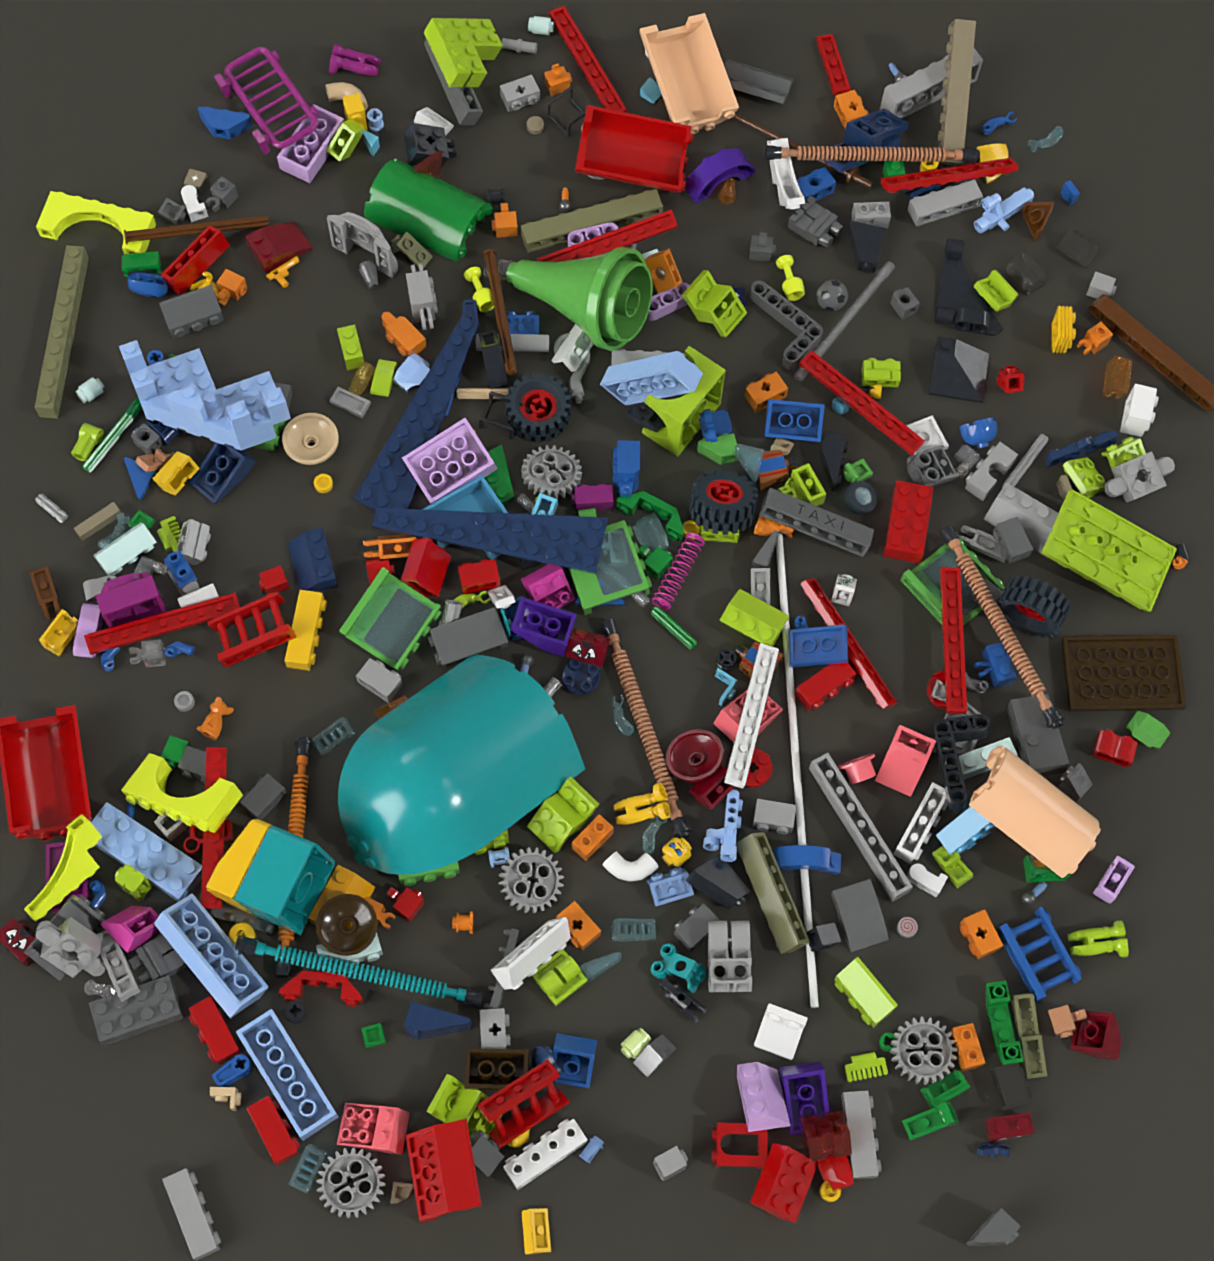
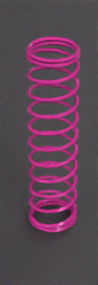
[652,533,705,610]

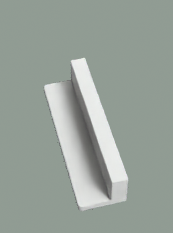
[551,324,594,372]

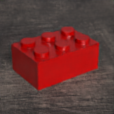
[750,1143,818,1223]

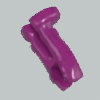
[329,43,381,76]

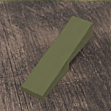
[1010,993,1047,1079]

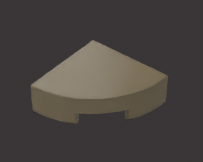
[390,1182,414,1204]

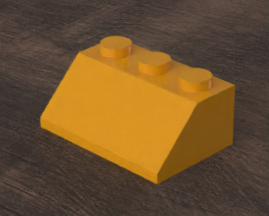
[308,865,375,930]

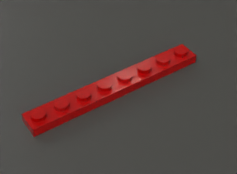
[549,6,627,113]
[881,158,1019,193]
[537,209,678,262]
[799,350,925,456]
[940,567,967,714]
[801,578,897,709]
[84,593,240,655]
[201,748,227,909]

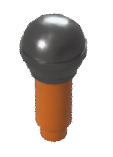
[559,188,571,213]

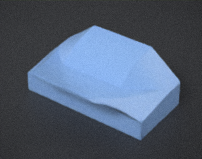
[393,353,430,392]

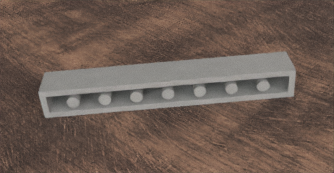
[809,753,913,902]

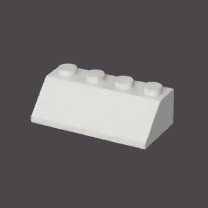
[491,917,571,990]

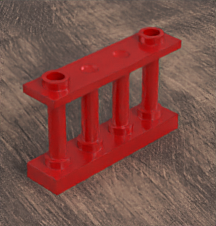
[207,591,297,668]
[477,1059,570,1149]

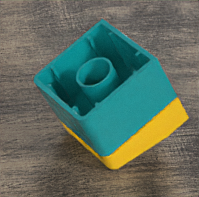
[206,819,335,936]

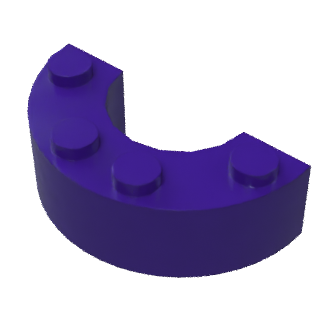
[685,148,755,204]

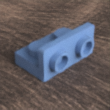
[647,867,694,906]

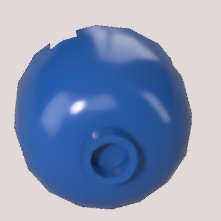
[959,417,998,449]

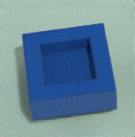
[1061,180,1080,206]

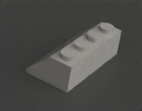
[984,482,1059,558]

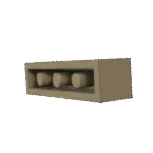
[74,502,122,541]

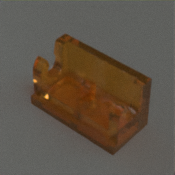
[1103,355,1132,399]

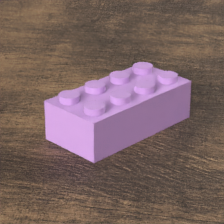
[277,105,345,183]

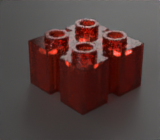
[800,1111,852,1161]

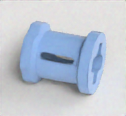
[367,108,384,132]
[488,847,510,868]

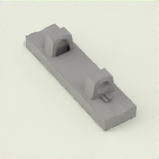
[96,930,141,1002]

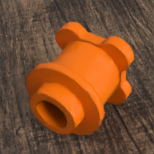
[452,911,473,934]

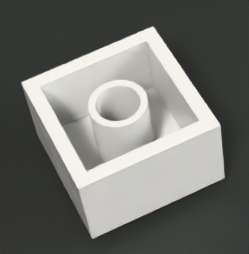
[1120,384,1159,437]

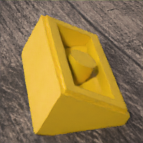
[522,1208,551,1254]

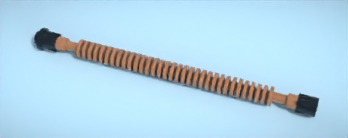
[765,145,980,164]
[939,525,1065,729]
[600,619,692,839]

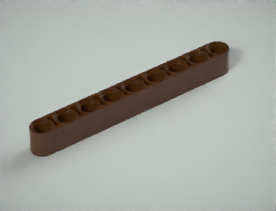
[1089,294,1214,411]

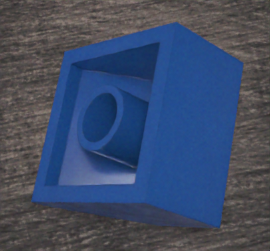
[553,1033,597,1088]

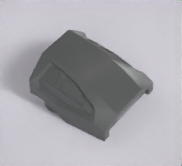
[907,445,959,487]

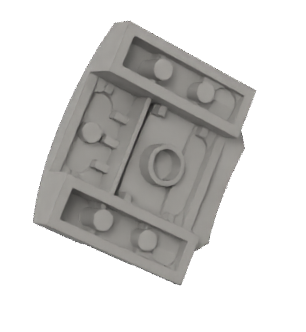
[327,212,398,278]

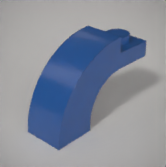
[774,845,841,875]

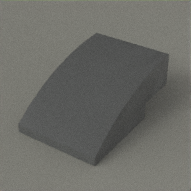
[831,879,889,953]

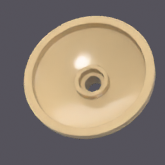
[282,413,339,465]

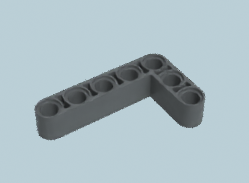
[750,280,823,370]

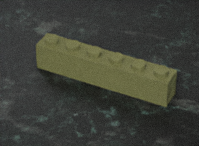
[736,832,810,954]

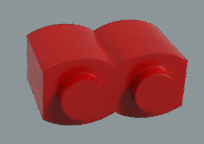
[1091,729,1138,768]

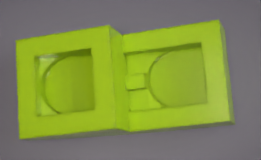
[370,359,397,397]
[932,846,973,888]

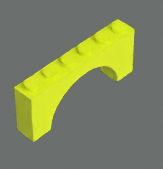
[36,191,156,255]
[121,753,243,833]

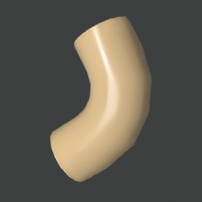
[325,82,368,111]

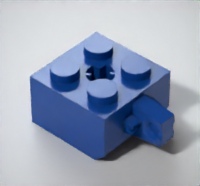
[613,440,640,497]

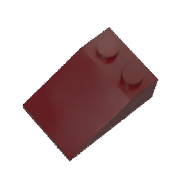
[245,221,312,274]

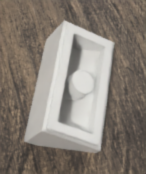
[414,107,454,136]
[177,584,219,608]

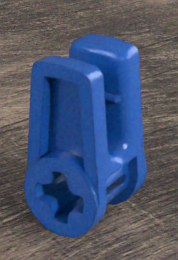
[212,1054,253,1087]

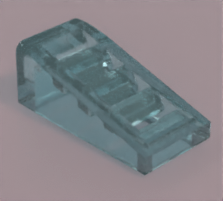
[311,716,356,755]
[612,918,656,941]
[580,951,622,982]
[288,1144,328,1193]

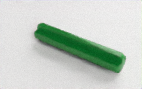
[651,606,697,650]

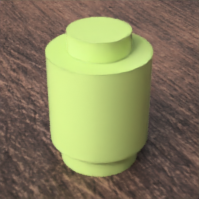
[621,1028,651,1059]

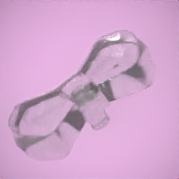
[84,979,115,997]

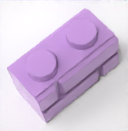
[1093,856,1135,904]

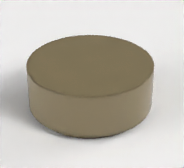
[527,116,544,135]

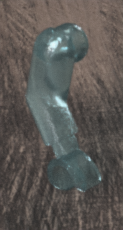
[1027,126,1063,152]
[98,512,130,549]
[611,694,634,736]
[643,816,668,854]

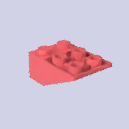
[713,690,783,742]
[875,725,936,797]
[337,1103,410,1155]

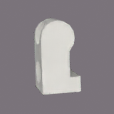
[181,185,208,222]
[907,864,948,897]

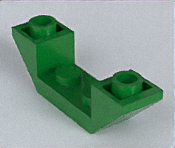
[616,491,684,542]
[986,981,1024,1065]

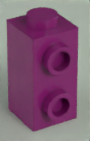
[571,484,613,512]

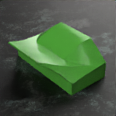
[1126,711,1170,750]

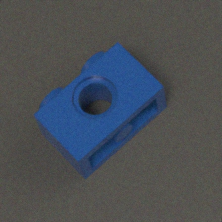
[797,167,836,201]

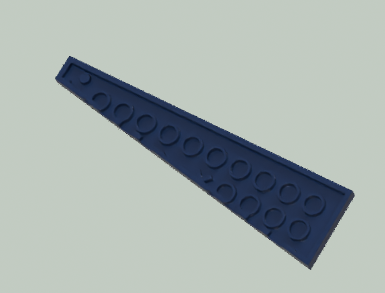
[354,315,479,511]
[372,508,608,574]

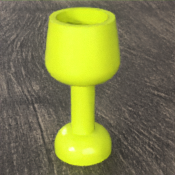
[776,255,805,301]
[464,267,494,312]

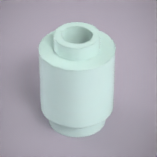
[528,16,554,36]
[75,377,104,403]

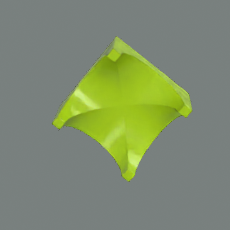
[642,346,726,457]

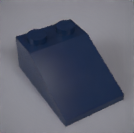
[189,442,257,504]
[404,1002,472,1040]

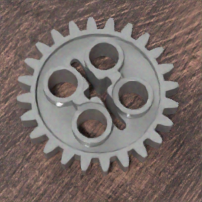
[521,445,582,499]
[498,847,564,913]
[890,1017,958,1085]
[316,1148,386,1219]

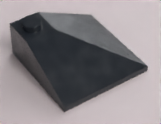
[928,336,989,403]

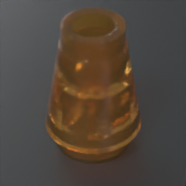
[718,178,736,205]

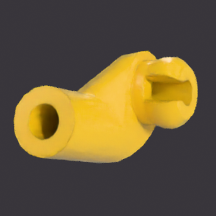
[508,1129,530,1148]

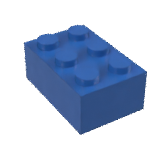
[764,399,825,442]

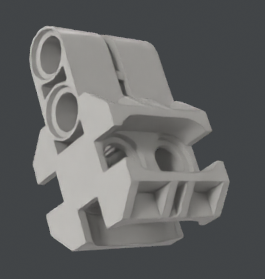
[708,921,752,992]

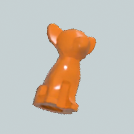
[754,516,794,538]
[196,696,234,741]

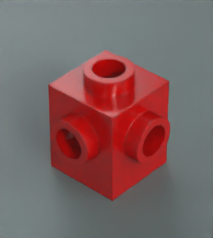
[997,365,1025,393]

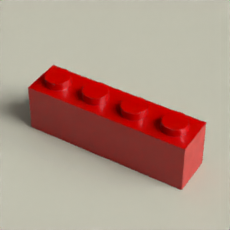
[161,225,230,295]

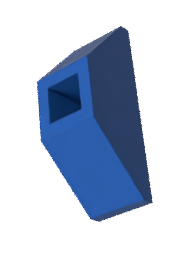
[198,106,253,139]

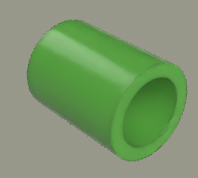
[578,508,596,517]

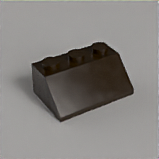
[464,1048,529,1090]

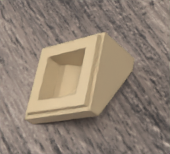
[770,438,794,455]

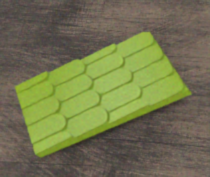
[1041,490,1177,612]

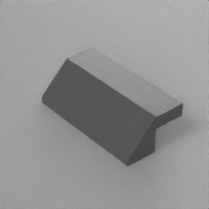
[724,59,794,104]

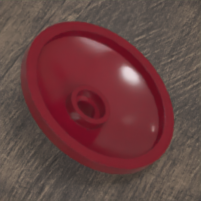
[666,729,724,782]

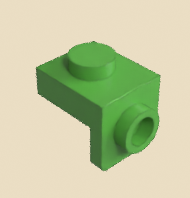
[843,459,873,484]

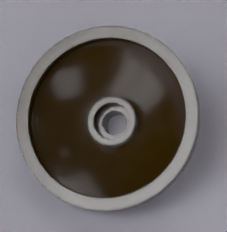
[316,894,378,956]

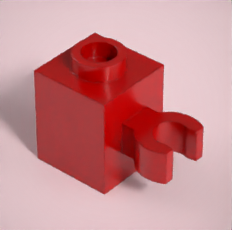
[386,887,424,922]

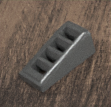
[752,530,779,568]

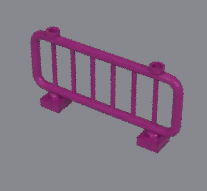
[214,47,319,154]

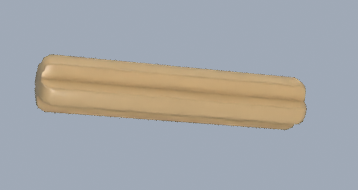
[457,388,509,399]

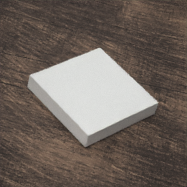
[906,415,949,455]

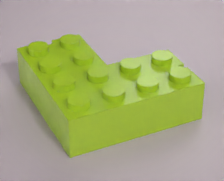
[424,18,503,87]

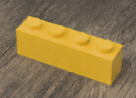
[285,590,327,671]

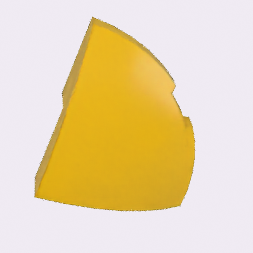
[977,144,1008,184]

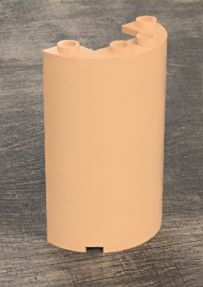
[639,13,739,134]
[969,746,1101,878]

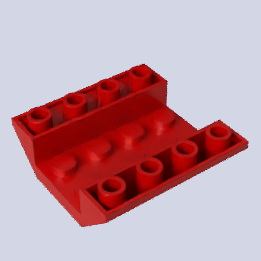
[406,1119,482,1224]

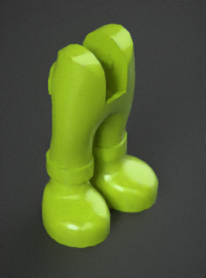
[1067,920,1129,958]

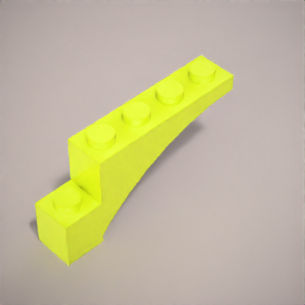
[24,814,102,922]

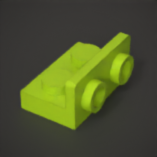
[1101,437,1146,469]

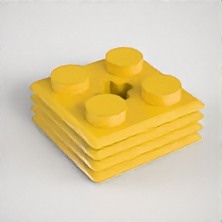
[1052,305,1076,354]

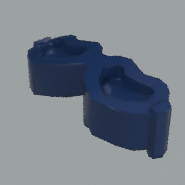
[977,1142,1010,1159]

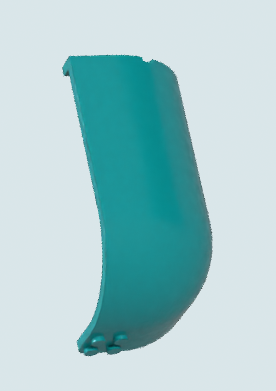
[338,654,585,875]

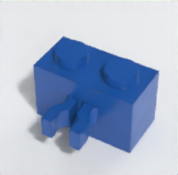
[974,642,1017,689]

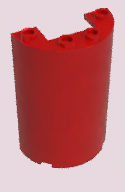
[575,105,694,193]
[0,705,92,841]

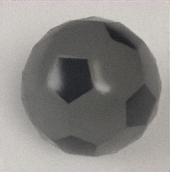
[816,279,848,311]

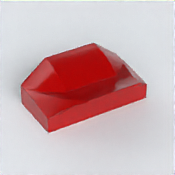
[815,1144,854,1192]

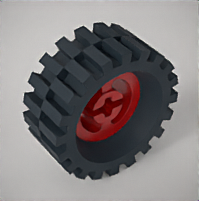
[506,372,571,443]
[689,470,758,535]
[997,575,1071,638]

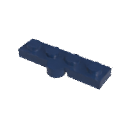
[1045,430,1119,468]

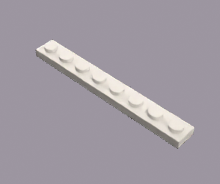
[724,643,779,789]

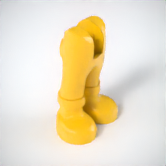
[613,783,670,825]

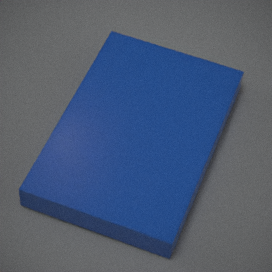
[789,625,848,667]

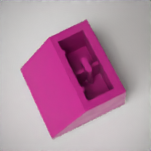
[521,564,575,609]
[101,906,159,953]

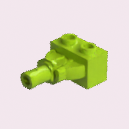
[778,463,826,506]

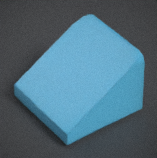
[640,78,662,104]
[362,130,380,156]

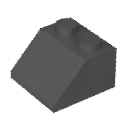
[966,1208,1021,1246]

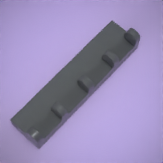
[198,894,275,935]
[482,928,520,1009]

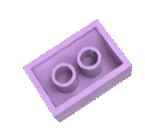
[737,1062,790,1132]

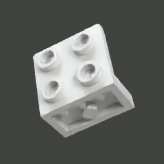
[754,1003,808,1060]

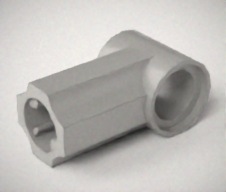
[438,600,462,626]

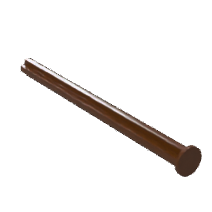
[124,215,269,244]
[482,249,517,375]

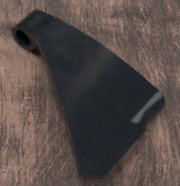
[935,238,1003,336]

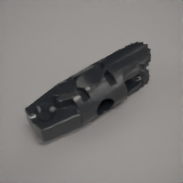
[660,979,707,1023]

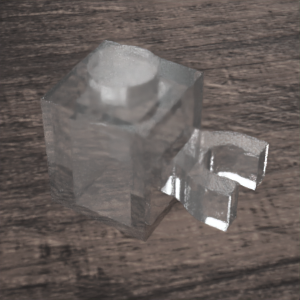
[129,639,166,667]

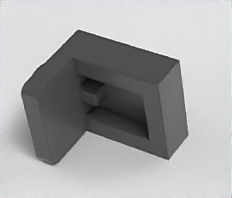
[157,197,187,225]

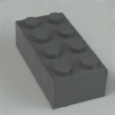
[89,975,184,1046]

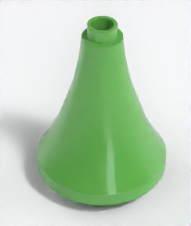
[506,247,653,351]

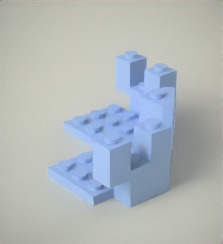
[119,340,291,451]

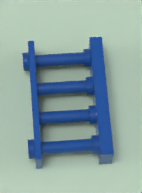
[996,907,1082,1003]

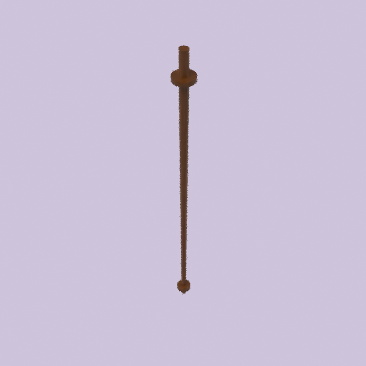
[733,113,873,188]

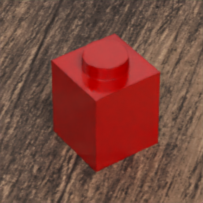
[258,565,290,594]

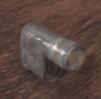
[483,259,514,282]
[954,444,981,478]
[134,556,169,577]

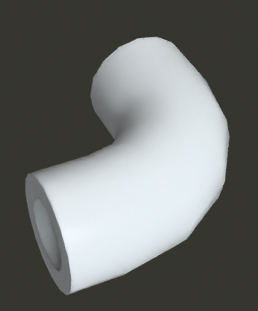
[602,851,659,882]

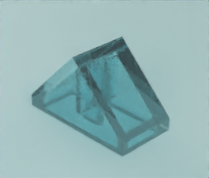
[734,444,764,482]

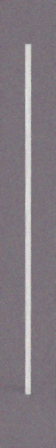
[776,532,819,1008]

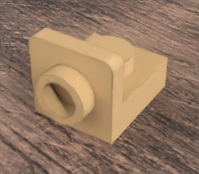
[210,1087,241,1111]

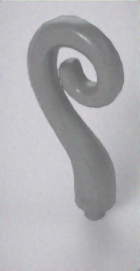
[553,333,590,404]

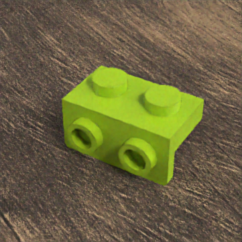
[973,270,1018,312]

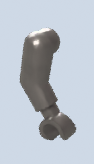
[965,672,988,693]

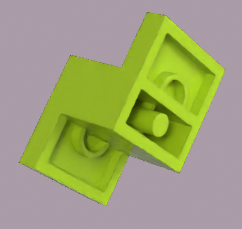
[682,270,747,338]
[527,777,599,853]
[426,1074,503,1142]

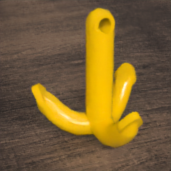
[189,271,219,300]

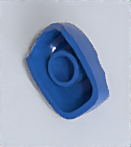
[128,272,168,298]

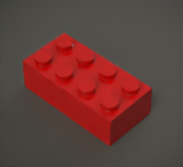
[883,480,934,564]

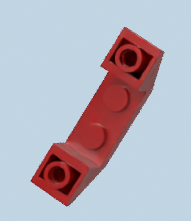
[279,971,363,1007]

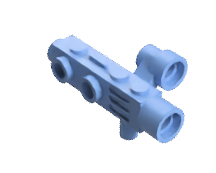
[973,187,1034,234]
[703,790,743,862]

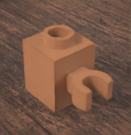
[1048,1005,1087,1038]

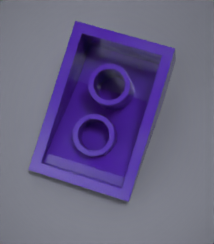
[511,597,577,657]
[779,1061,831,1135]

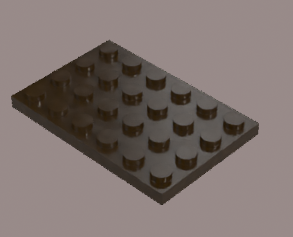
[1062,635,1186,712]

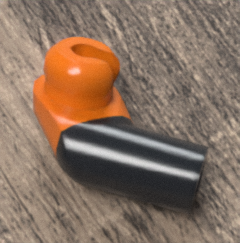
[1173,543,1190,569]

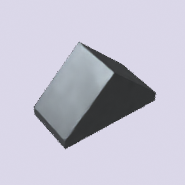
[633,1034,677,1078]

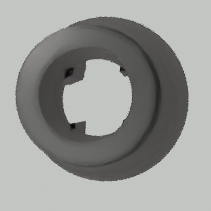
[359,260,379,289]

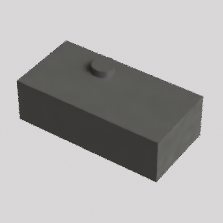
[1007,694,1069,777]

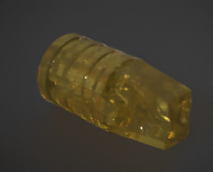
[349,362,375,396]

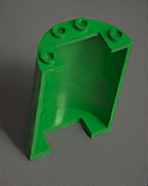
[364,159,493,263]

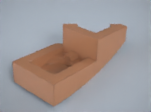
[136,448,175,473]

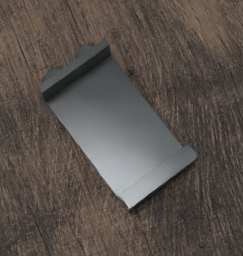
[427,607,508,669]
[24,895,105,981]

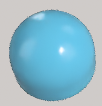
[832,397,850,414]

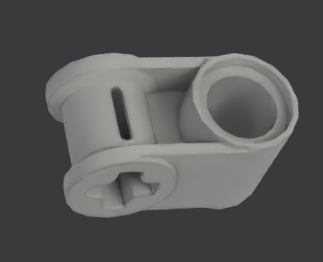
[83,575,116,604]

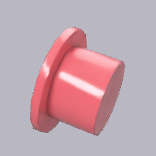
[838,753,876,784]

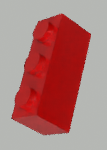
[795,663,857,712]
[188,996,242,1065]
[247,1096,301,1166]

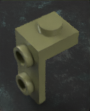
[390,232,432,268]

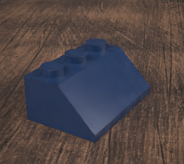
[288,527,338,592]

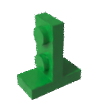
[902,1102,959,1141]

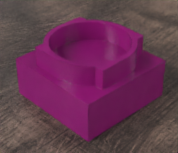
[95,571,167,628]

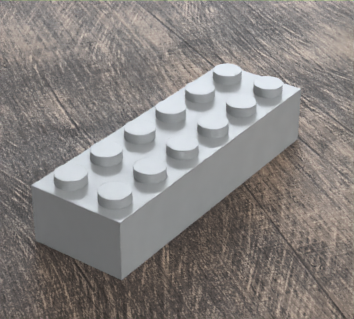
[880,49,983,119]

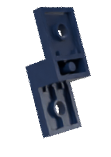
[823,109,909,173]

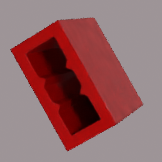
[401,537,451,597]

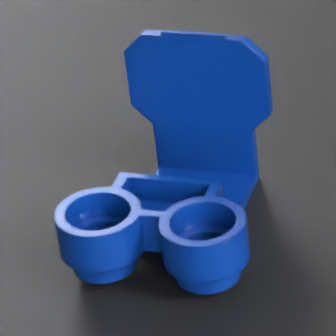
[699,409,732,443]

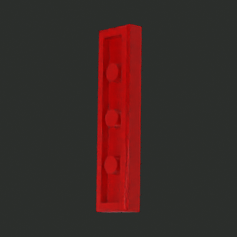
[816,34,851,96]

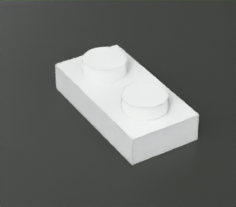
[488,585,515,609]

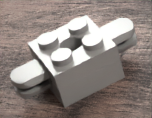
[406,263,438,330]
[1104,452,1175,503]
[36,917,105,978]

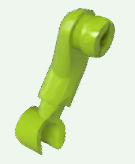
[454,591,490,608]

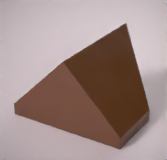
[1021,202,1055,241]

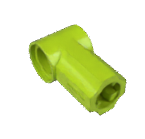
[71,423,104,461]

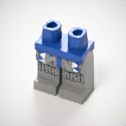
[163,550,200,596]

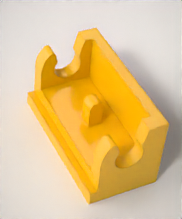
[39,609,78,657]

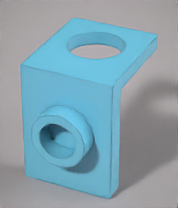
[715,668,737,706]

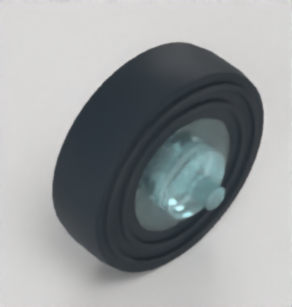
[845,481,877,515]

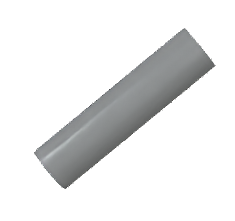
[476,334,549,352]

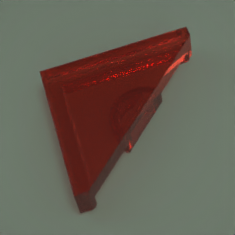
[414,150,443,174]

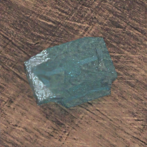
[632,513,669,552]

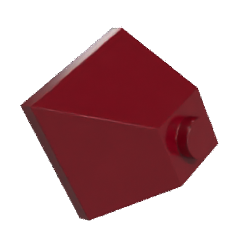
[1070,1010,1122,1061]

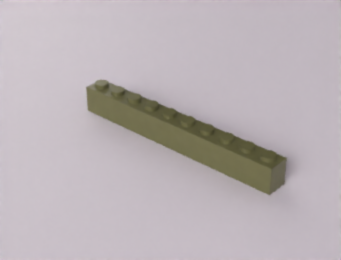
[35,245,89,419]

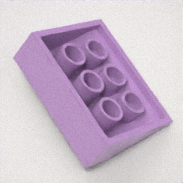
[402,418,498,504]

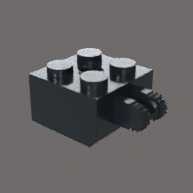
[404,123,457,169]

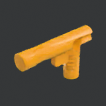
[266,256,300,288]

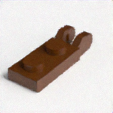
[29,566,61,620]

